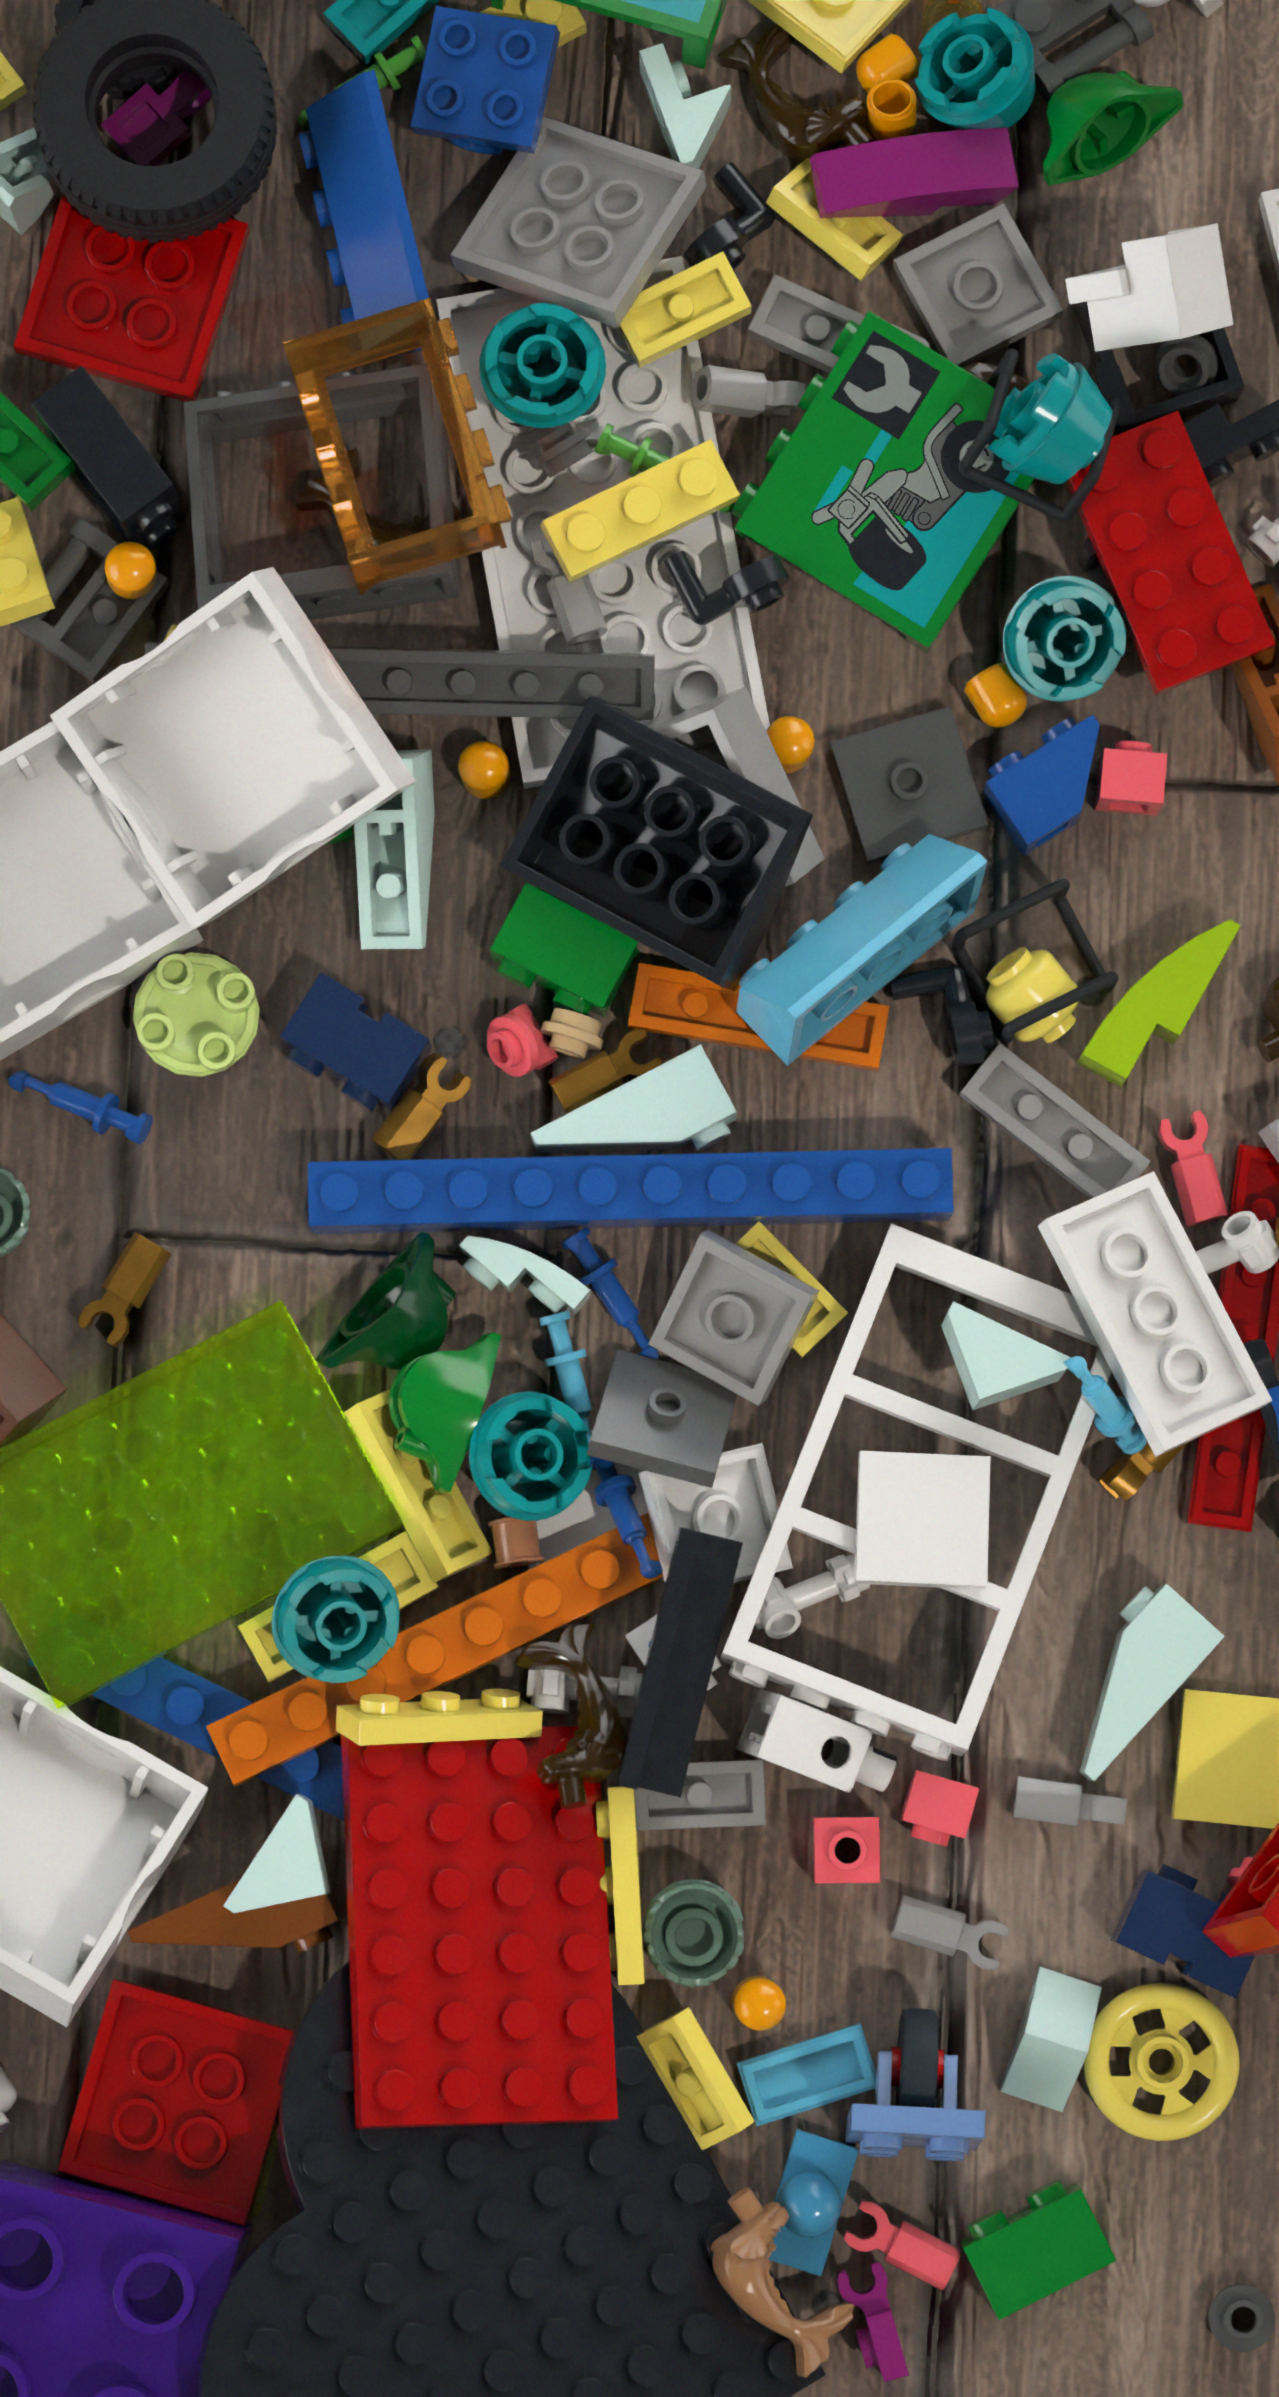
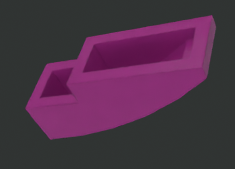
[809,127,1019,218]

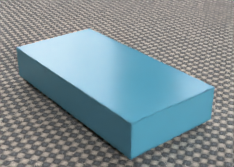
[736,2023,876,2127]

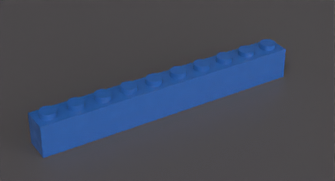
[308,1148,954,1234]

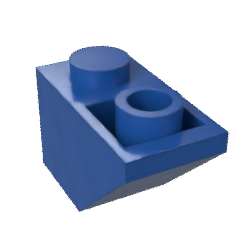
[982,715,1100,857]

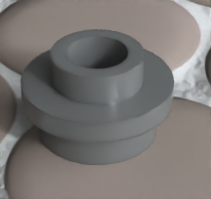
[1154,335,1218,395]
[532,423,593,478]
[1208,2284,1275,2352]

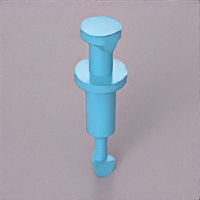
[539,1311,592,1443]
[1063,1356,1147,1454]

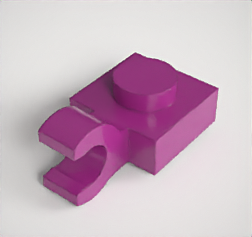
[101,71,212,166]
[837,2260,909,2382]

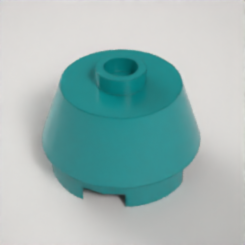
[915,8,1035,130]
[479,303,606,428]
[987,353,1112,484]
[1003,576,1126,702]
[468,1391,592,1521]
[272,1556,400,1683]

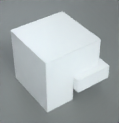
[1065,223,1233,352]

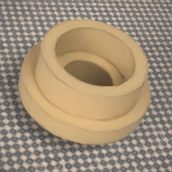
[540,1008,603,1059]

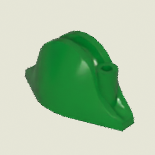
[1043,71,1183,186]
[389,1332,501,1494]

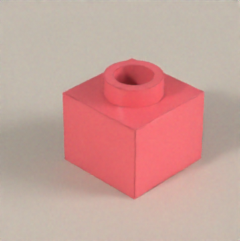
[1094,741,1167,816]
[899,1770,979,1847]
[813,1816,880,1883]

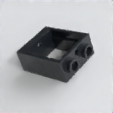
[31,366,186,550]

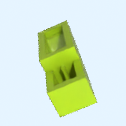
[1077,919,1241,1088]

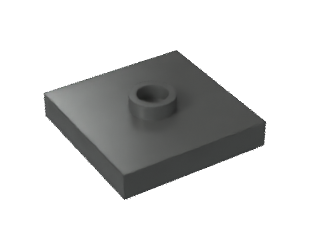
[829,706,988,865]
[587,1349,737,1488]

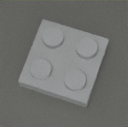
[893,203,1063,368]
[648,1229,819,1406]

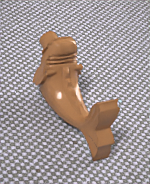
[710,2187,855,2378]

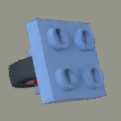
[845,2008,986,2161]

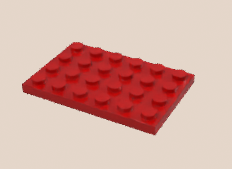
[341,1726,618,2129]

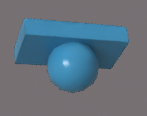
[768,2128,859,2276]

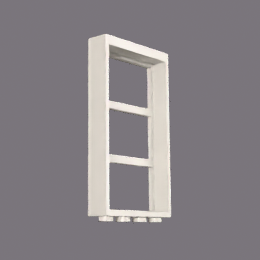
[719,1223,1111,1761]

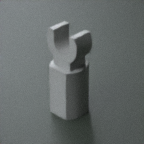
[692,365,806,418]
[533,539,608,646]
[1011,1776,1127,1826]
[891,1895,1010,1970]

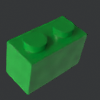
[490,883,639,1018]
[959,2179,1117,2320]

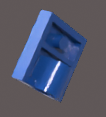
[410,6,560,155]

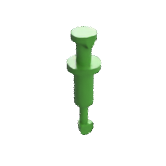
[298,35,426,130]
[594,423,734,512]

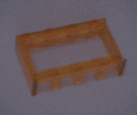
[283,298,512,596]

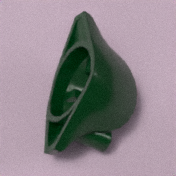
[315,1232,456,1370]

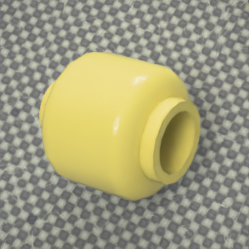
[985,947,1078,1043]

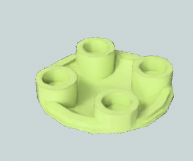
[133,952,260,1077]

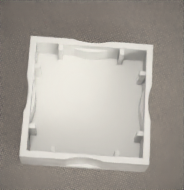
[50,567,417,930]
[0,721,204,1061]
[0,1666,209,2027]

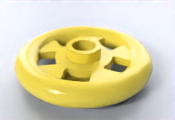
[1083,1983,1240,2141]

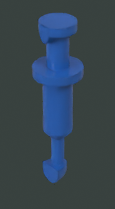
[8,1071,153,1145]
[560,1226,659,1359]
[590,1456,663,1579]

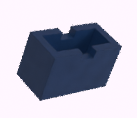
[280,972,432,1112]
[1111,1864,1255,1998]

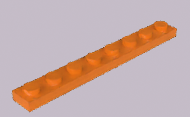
[206,1513,664,1787]

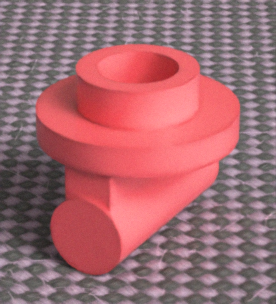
[487,1003,559,1077]

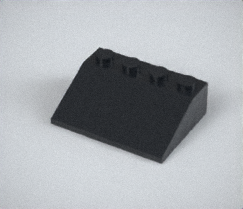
[500,696,813,992]

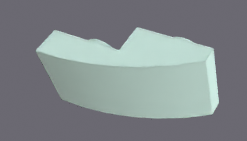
[460,1236,591,1315]

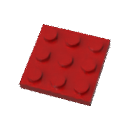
[13,194,250,402]
[58,1978,296,2226]

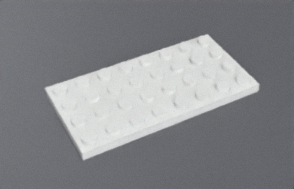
[436,256,770,789]

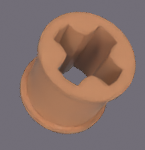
[488,1517,545,1569]

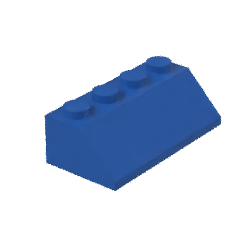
[298,70,438,364]

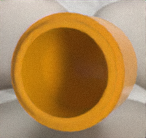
[856,33,919,92]
[867,79,917,140]
[105,542,157,599]
[964,663,1027,728]
[766,716,815,773]
[458,741,511,799]
[732,1976,786,2031]

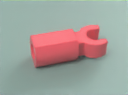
[1158,1110,1229,1227]
[842,2199,962,2291]

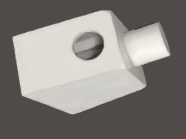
[736,1689,897,1793]

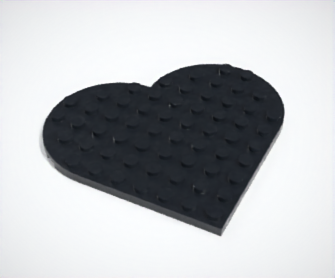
[198,1961,826,2397]

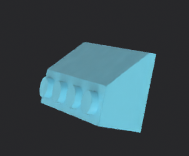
[736,834,988,1066]

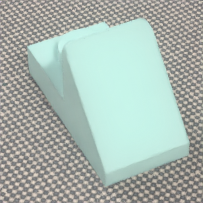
[639,43,731,169]

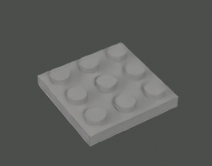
[450,116,707,328]

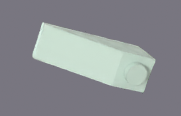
[354,749,435,949]
[531,1044,737,1152]
[1079,1584,1225,1781]

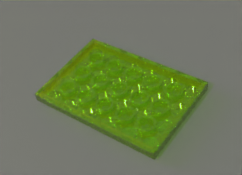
[0,1300,404,1710]

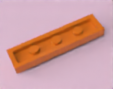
[628,963,890,1072]

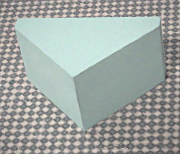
[0,127,62,236]
[941,1301,1071,1411]
[223,1794,330,1913]
[999,1966,1102,2112]

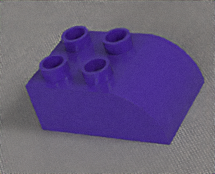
[0,2160,253,2397]

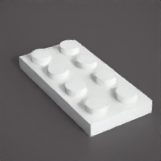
[1038,1171,1272,1457]

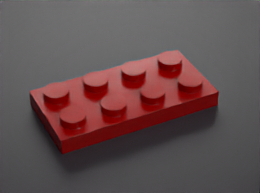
[1066,411,1276,696]

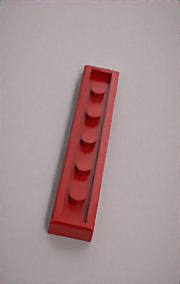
[1185,1144,1279,1533]

